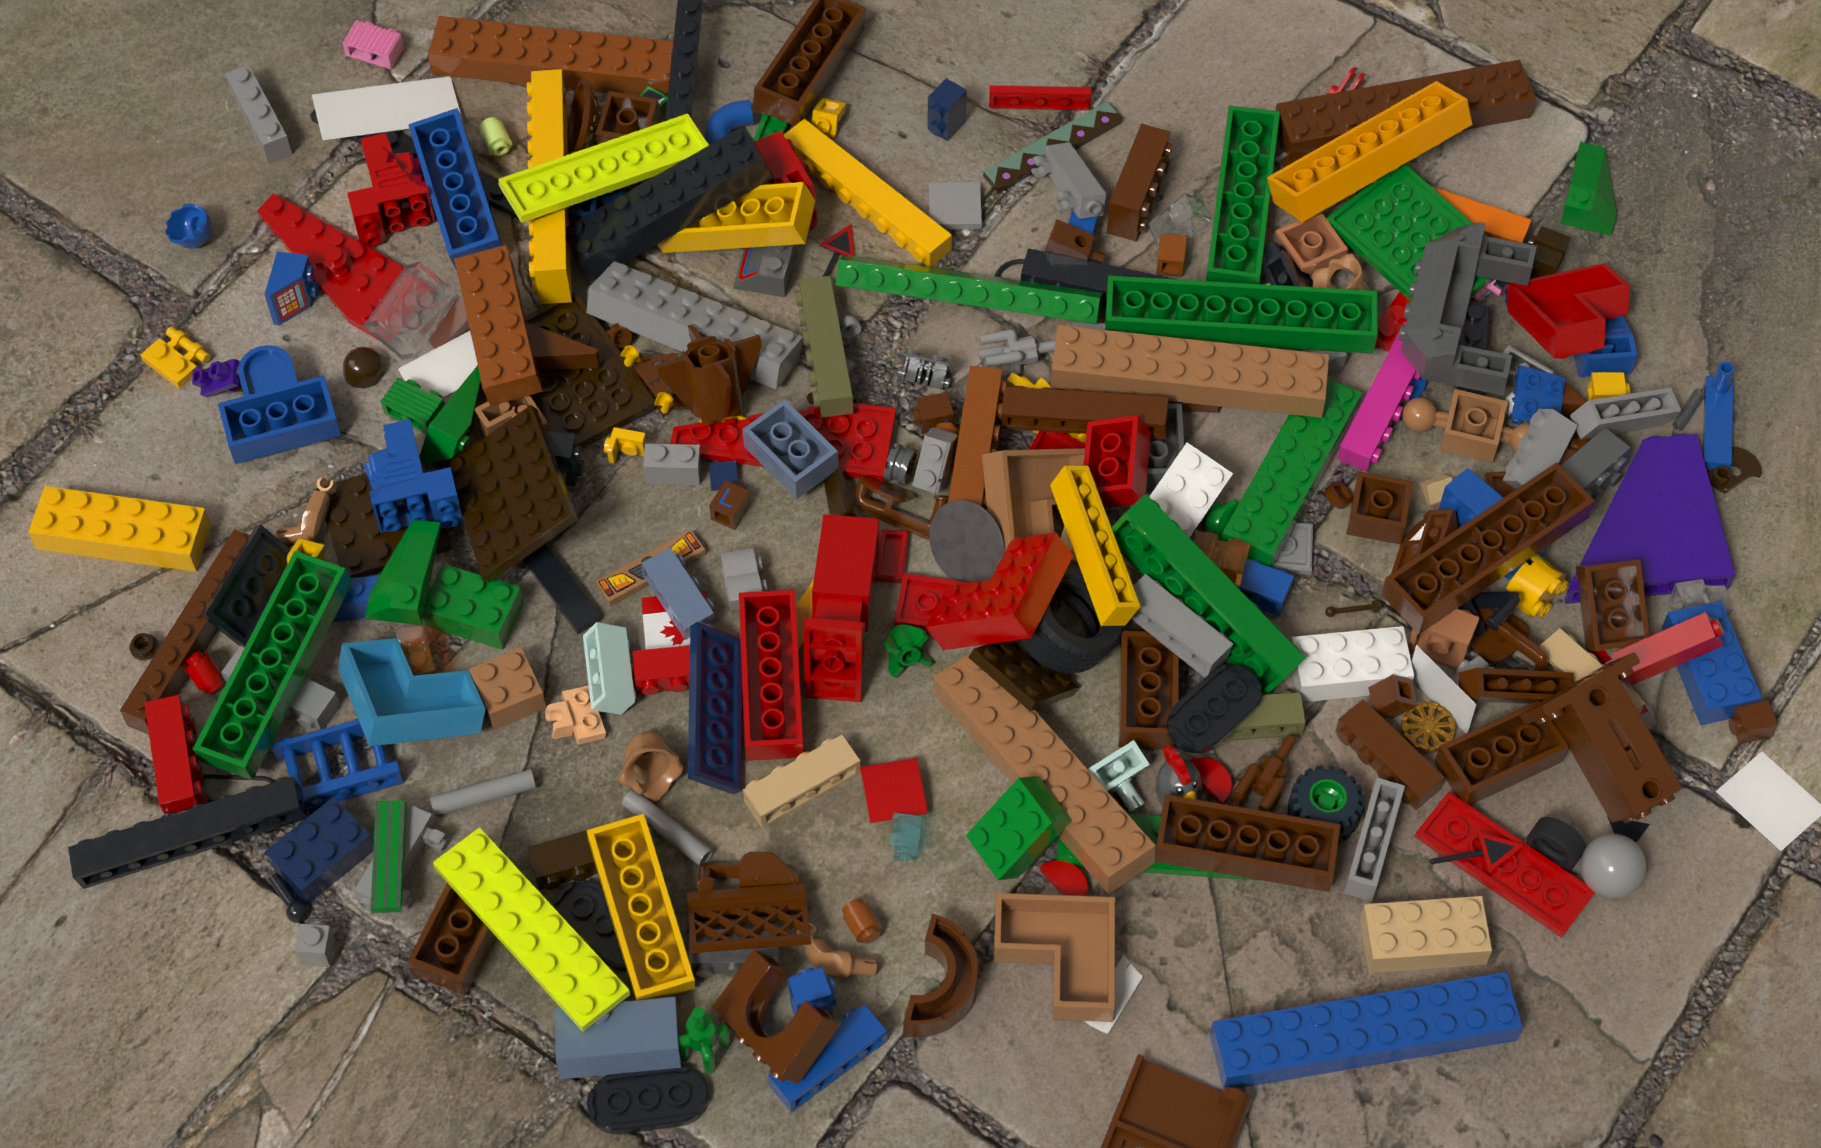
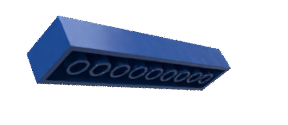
[1210,972,1523,1089]

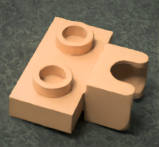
[545,686,606,745]

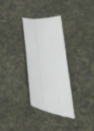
[1084,955,1143,1034]

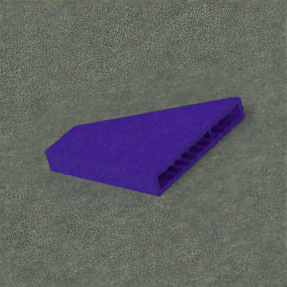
[1564,433,1735,604]

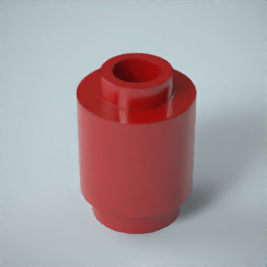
[184,651,225,695]

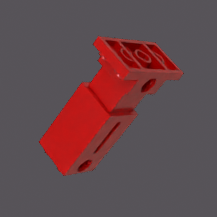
[804,514,879,702]

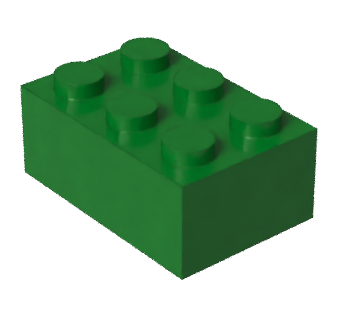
[423,564,524,650]
[965,776,1072,880]

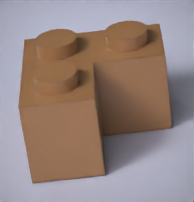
[474,395,550,437]

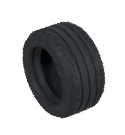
[1019,562,1123,674]

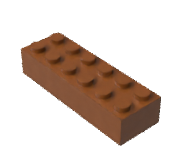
[454,245,543,406]
[948,366,1007,511]

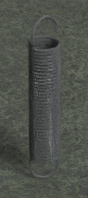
[1672,385,1705,436]

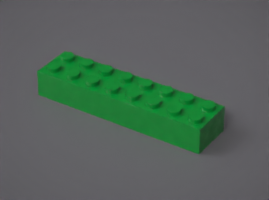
[1206,105,1280,284]
[1220,378,1362,568]
[1112,494,1305,695]
[193,551,352,780]

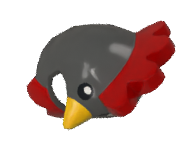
[1156,745,1202,807]

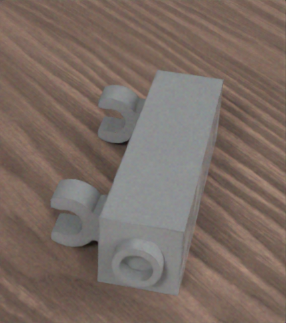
[1031,142,1106,219]
[354,803,447,914]

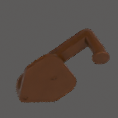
[855,476,949,540]
[1472,609,1548,671]
[697,851,800,892]

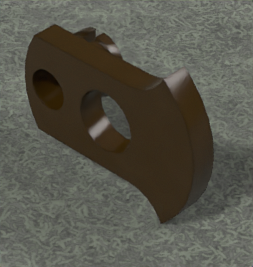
[1708,447,1762,494]

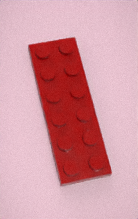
[1415,791,1595,938]

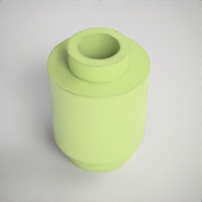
[480,117,512,156]

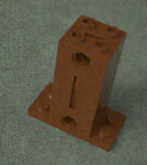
[1520,652,1682,824]

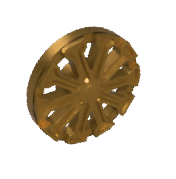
[1401,702,1455,753]

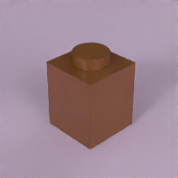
[1156,234,1187,277]

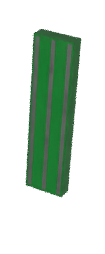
[370,800,406,913]

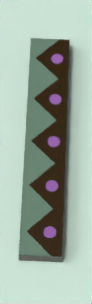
[983,101,1122,193]

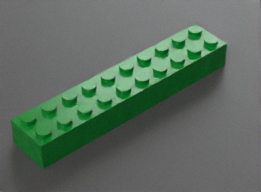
[1105,276,1377,354]

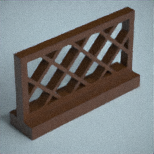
[687,883,811,954]

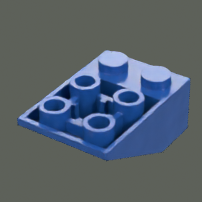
[1574,315,1638,377]

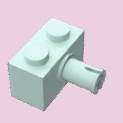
[1088,740,1150,813]

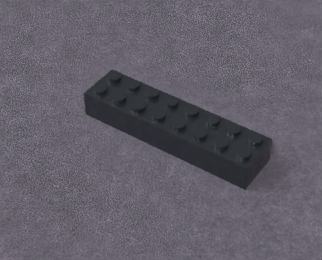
[566,125,773,282]

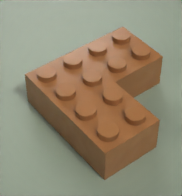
[982,448,1085,553]
[994,893,1115,1022]

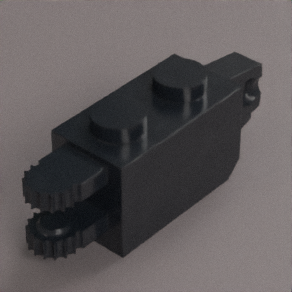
[1262,241,1312,287]

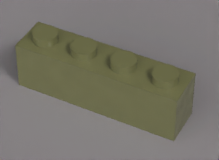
[1223,691,1305,741]

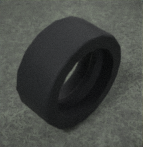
[1526,817,1586,870]

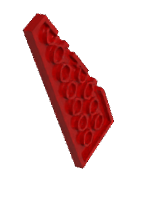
[257,193,439,347]
[670,403,896,481]

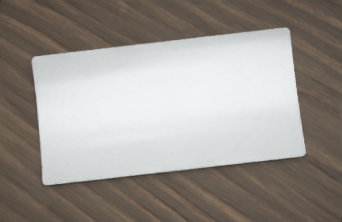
[398,331,478,397]

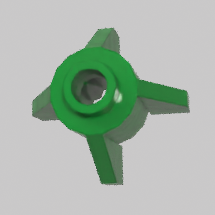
[884,625,933,678]

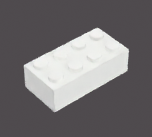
[1150,443,1233,537]
[1291,626,1414,702]

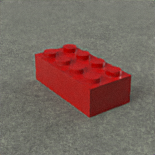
[144,695,208,814]

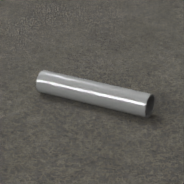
[430,769,536,816]
[622,789,713,866]

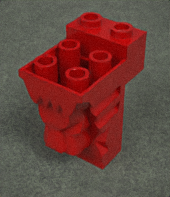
[347,133,435,247]

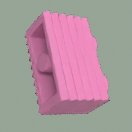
[343,20,404,69]

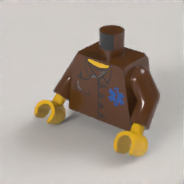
[620,345,687,417]

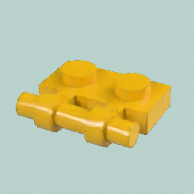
[140,326,211,389]

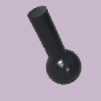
[268,873,310,923]

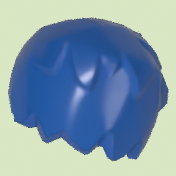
[165,204,212,248]

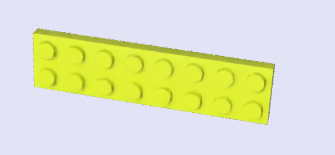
[499,114,709,223]
[432,827,630,1032]

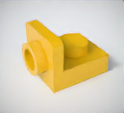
[812,98,846,138]
[604,427,647,464]

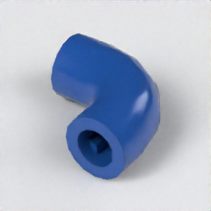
[705,100,753,145]

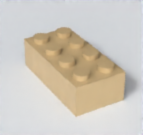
[1360,896,1492,973]

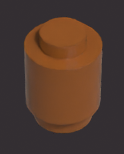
[842,898,882,944]

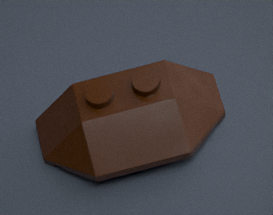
[1391,509,1457,574]

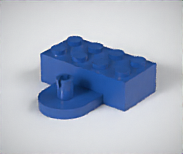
[218,345,341,464]

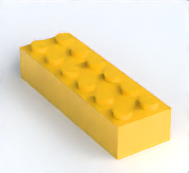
[657,182,815,253]
[28,486,211,572]
[587,814,695,1000]

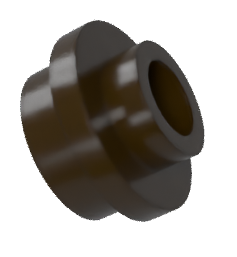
[129,633,159,660]

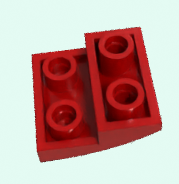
[859,758,928,824]

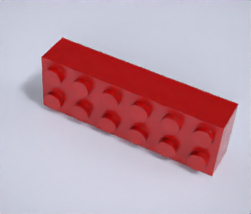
[739,590,803,761]

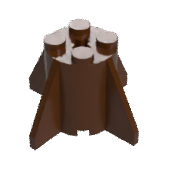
[657,324,762,424]

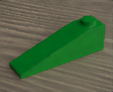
[1560,142,1617,236]
[420,365,481,464]

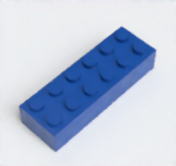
[408,108,503,270]

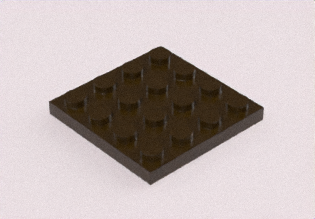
[315,461,452,578]

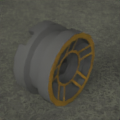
[884,443,918,486]

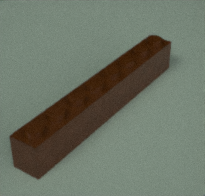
[120,529,250,735]

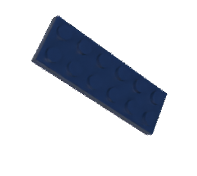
[688,622,742,795]

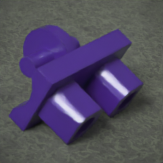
[192,358,240,397]

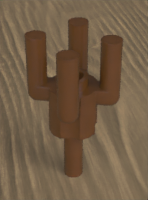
[1229,735,1297,813]

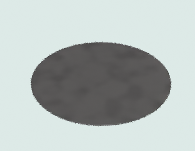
[929,500,1004,583]

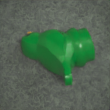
[1202,498,1239,545]

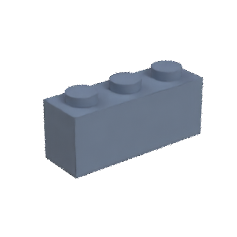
[641,547,716,640]

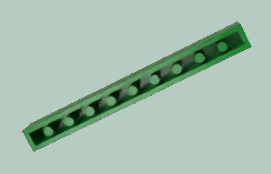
[835,255,1103,324]

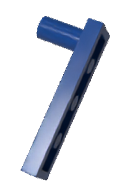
[1702,361,1735,469]

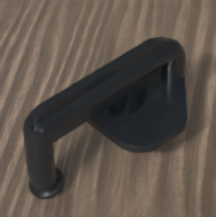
[1457,592,1521,637]

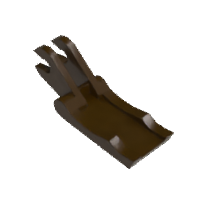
[824,468,857,517]

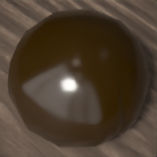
[343,346,384,389]

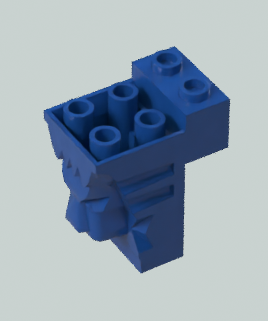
[364,419,464,533]

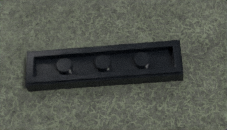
[522,543,601,635]

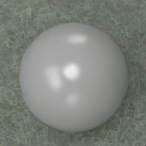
[1580,834,1647,899]

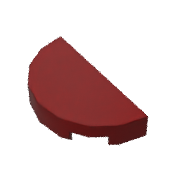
[1189,757,1232,804]
[1039,860,1088,896]

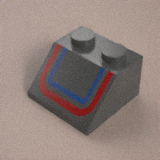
[734,245,797,298]

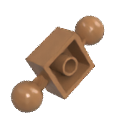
[1402,389,1530,463]

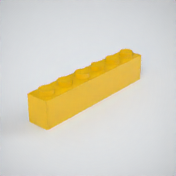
[1050,466,1141,626]

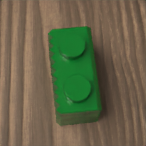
[381,378,445,433]

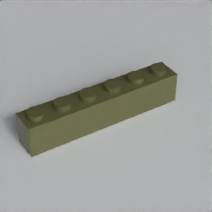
[795,276,853,418]

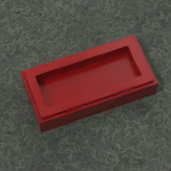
[875,529,909,584]

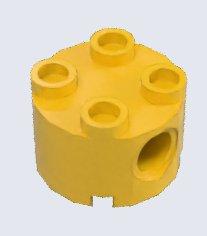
[1506,554,1569,619]

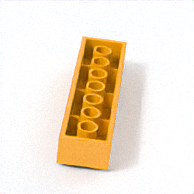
[1267,81,1472,222]

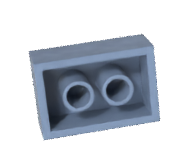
[743,399,839,499]

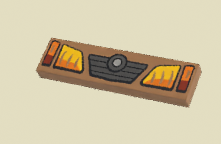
[595,530,706,606]

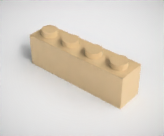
[1532,628,1645,714]
[743,735,860,828]

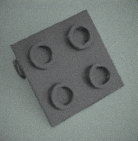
[897,349,954,390]

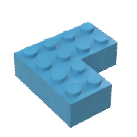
[338,638,485,746]

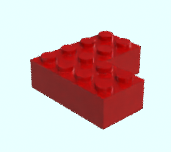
[1507,263,1630,359]
[926,532,1073,650]

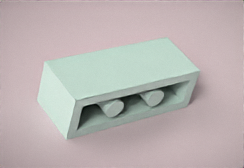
[583,622,636,715]

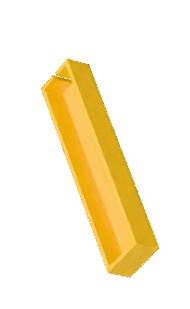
[527,69,572,304]

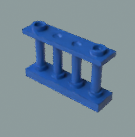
[271,719,403,812]

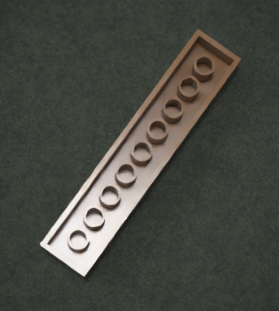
[1051,325,1329,418]
[933,653,1156,894]

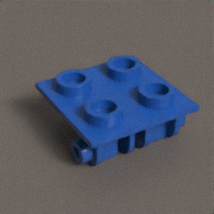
[1510,365,1565,424]

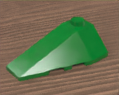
[365,520,441,625]

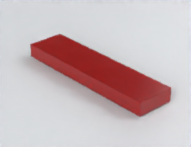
[989,85,1091,111]

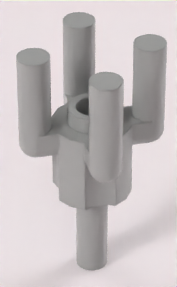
[978,329,1056,379]

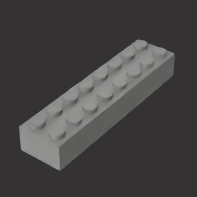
[587,261,803,389]

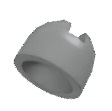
[839,315,862,339]

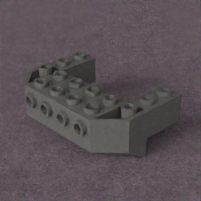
[1398,222,1537,396]

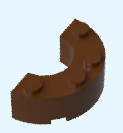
[903,914,978,1037]

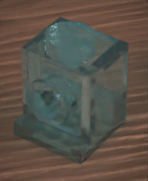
[889,813,922,862]

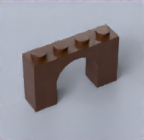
[712,949,840,1084]

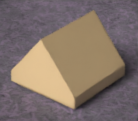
[1418,475,1452,506]

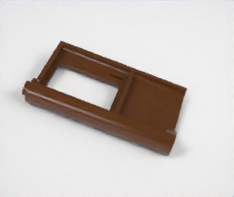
[1101,1054,1252,1148]

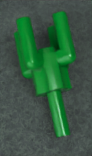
[678,1007,731,1074]

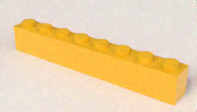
[784,119,952,267]

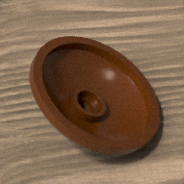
[568,79,601,154]

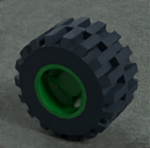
[1287,765,1364,844]

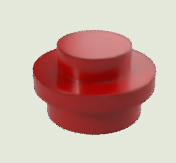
[321,247,348,272]

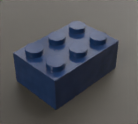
[265,797,374,904]

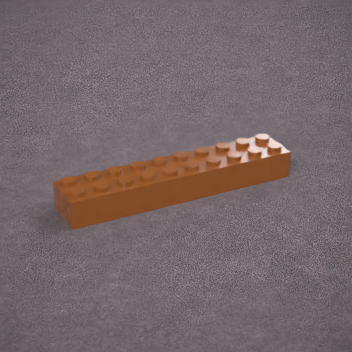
[428,16,673,96]

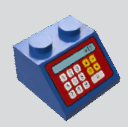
[264,252,319,326]

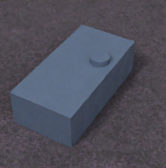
[555,997,681,1079]

